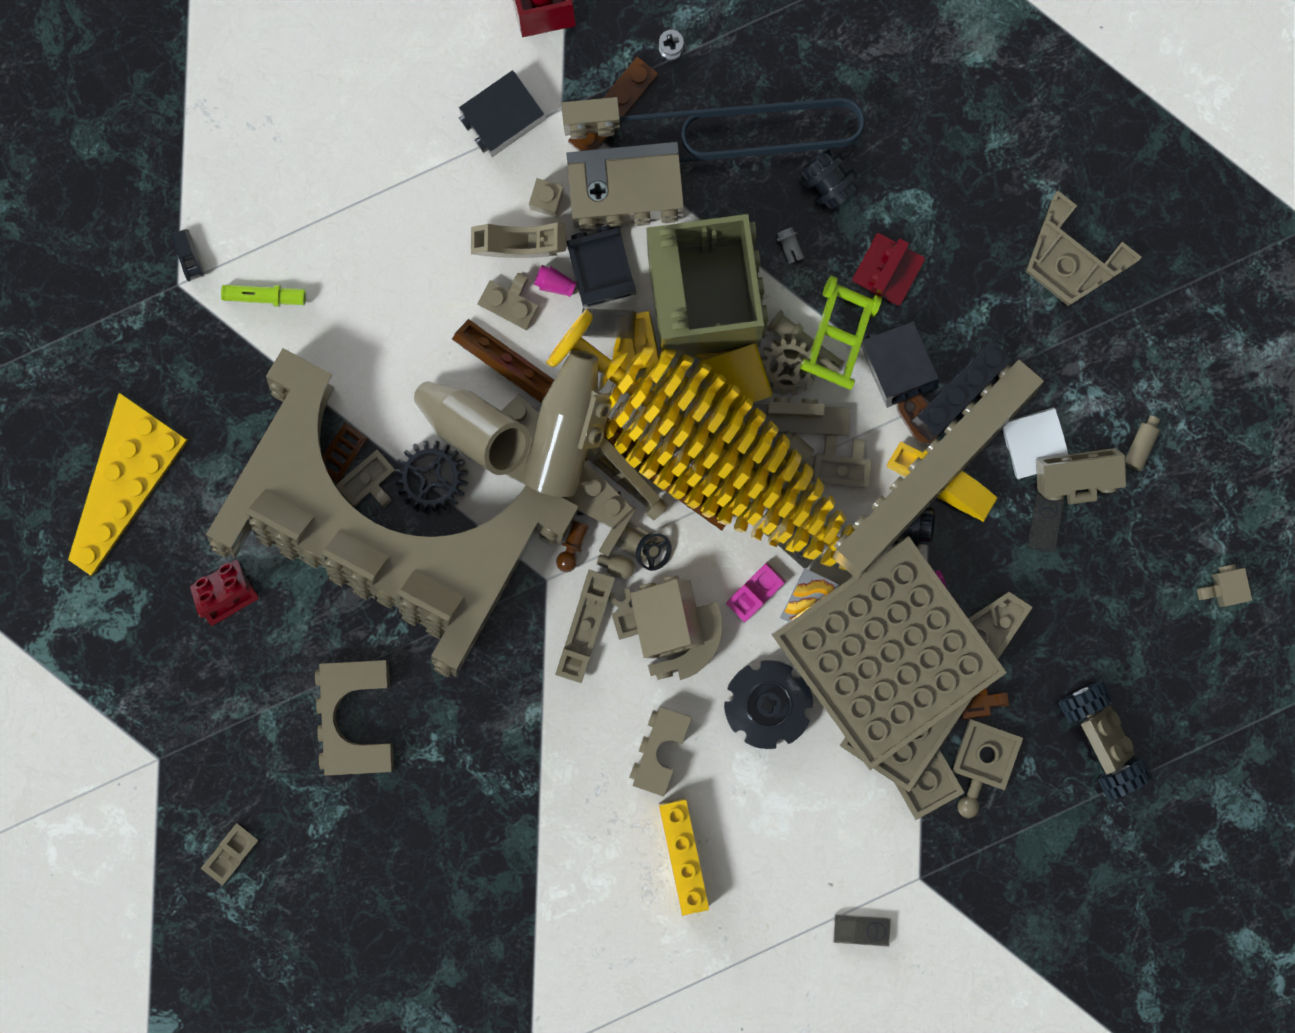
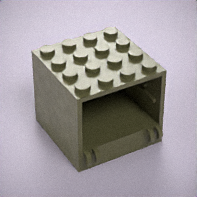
[646,214,768,358]

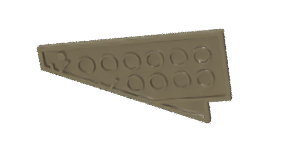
[840,592,1033,793]

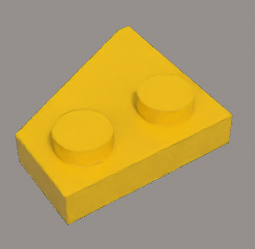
[612,311,659,370]

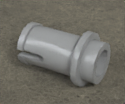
[777,227,805,264]

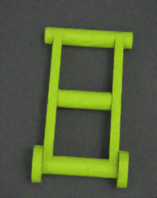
[800,276,882,390]

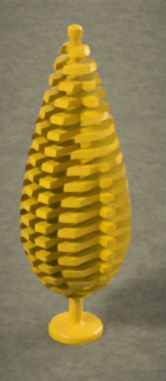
[545,309,855,571]

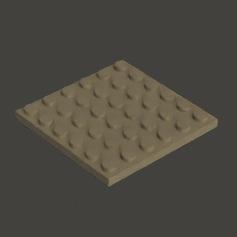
[771,536,1007,770]

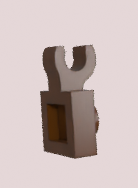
[962,687,1009,720]

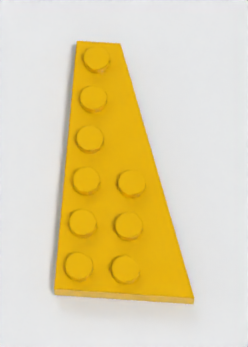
[68,393,188,576]

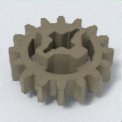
[761,335,819,395]

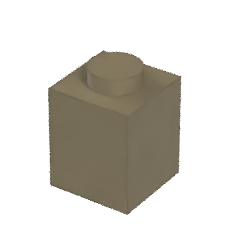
[529,178,564,217]

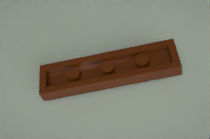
[568,57,658,151]

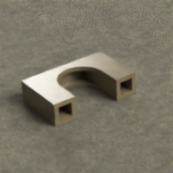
[315,660,394,776]

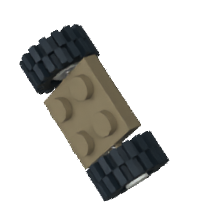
[1058,681,1153,800]

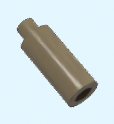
[1125,415,1160,471]

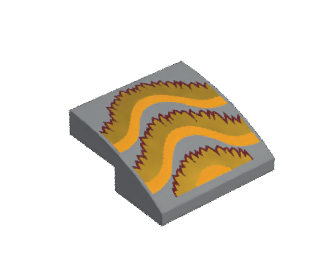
[780,568,839,622]

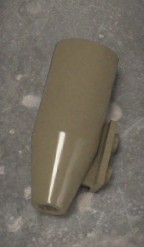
[522,350,611,497]
[414,381,530,475]

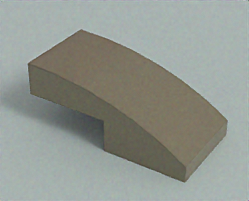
[201,823,258,886]

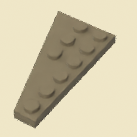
[460,394,634,529]

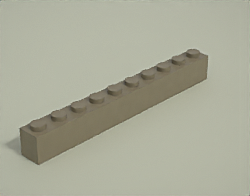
[833,360,1044,580]

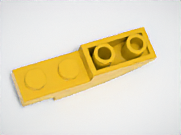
[887,441,997,522]

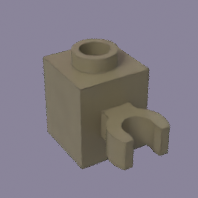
[1196,564,1252,607]

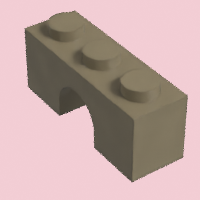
[629,706,692,797]

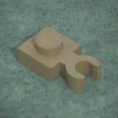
[610,589,638,640]

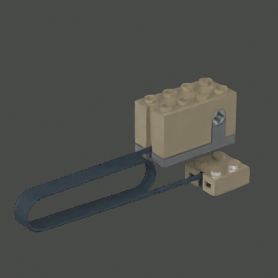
[561,97,865,231]

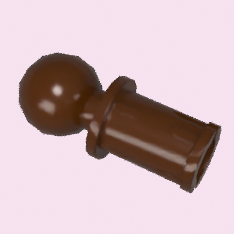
[556,520,590,573]

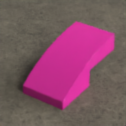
[726,562,786,623]

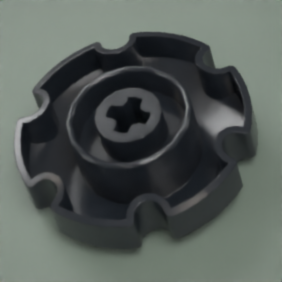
[724,660,813,749]

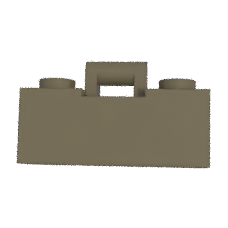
[1036,448,1126,505]

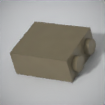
[630,575,705,659]

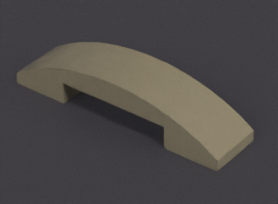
[555,569,615,683]

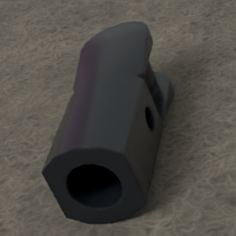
[171,229,205,282]

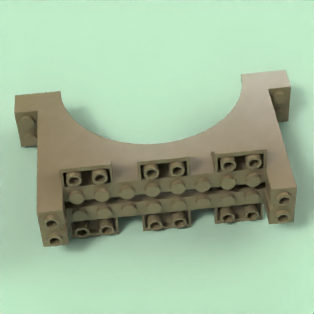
[206,348,579,677]

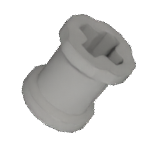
[659,30,684,60]

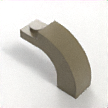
[471,222,567,258]
[648,602,722,680]

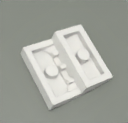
[1003,407,1068,479]

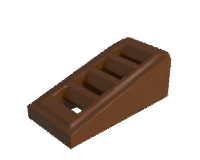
[322,422,370,483]

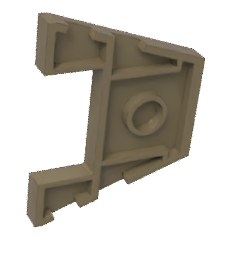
[1026,191,1142,306]

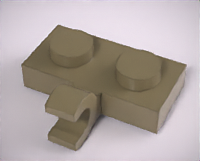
[477,273,539,330]
[335,450,395,508]

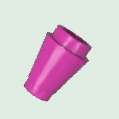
[534,265,576,297]

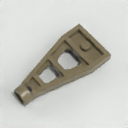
[585,437,668,521]

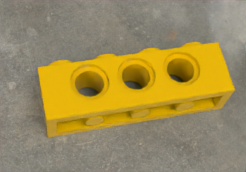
[659,798,709,916]

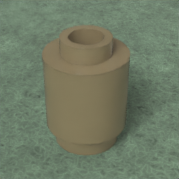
[773,430,815,470]

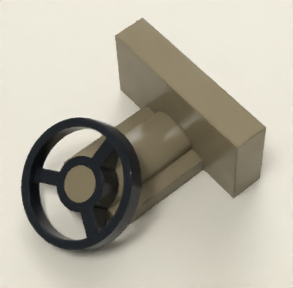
[599,505,672,571]

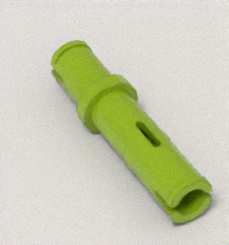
[221,285,306,307]

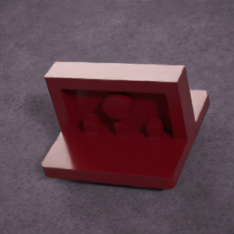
[852,233,925,306]
[190,559,259,626]

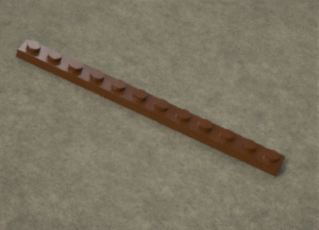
[452,319,726,531]

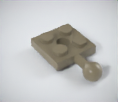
[952,719,1023,818]

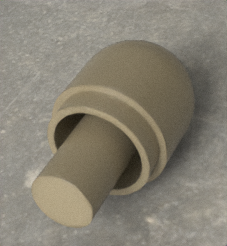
[597,554,635,579]

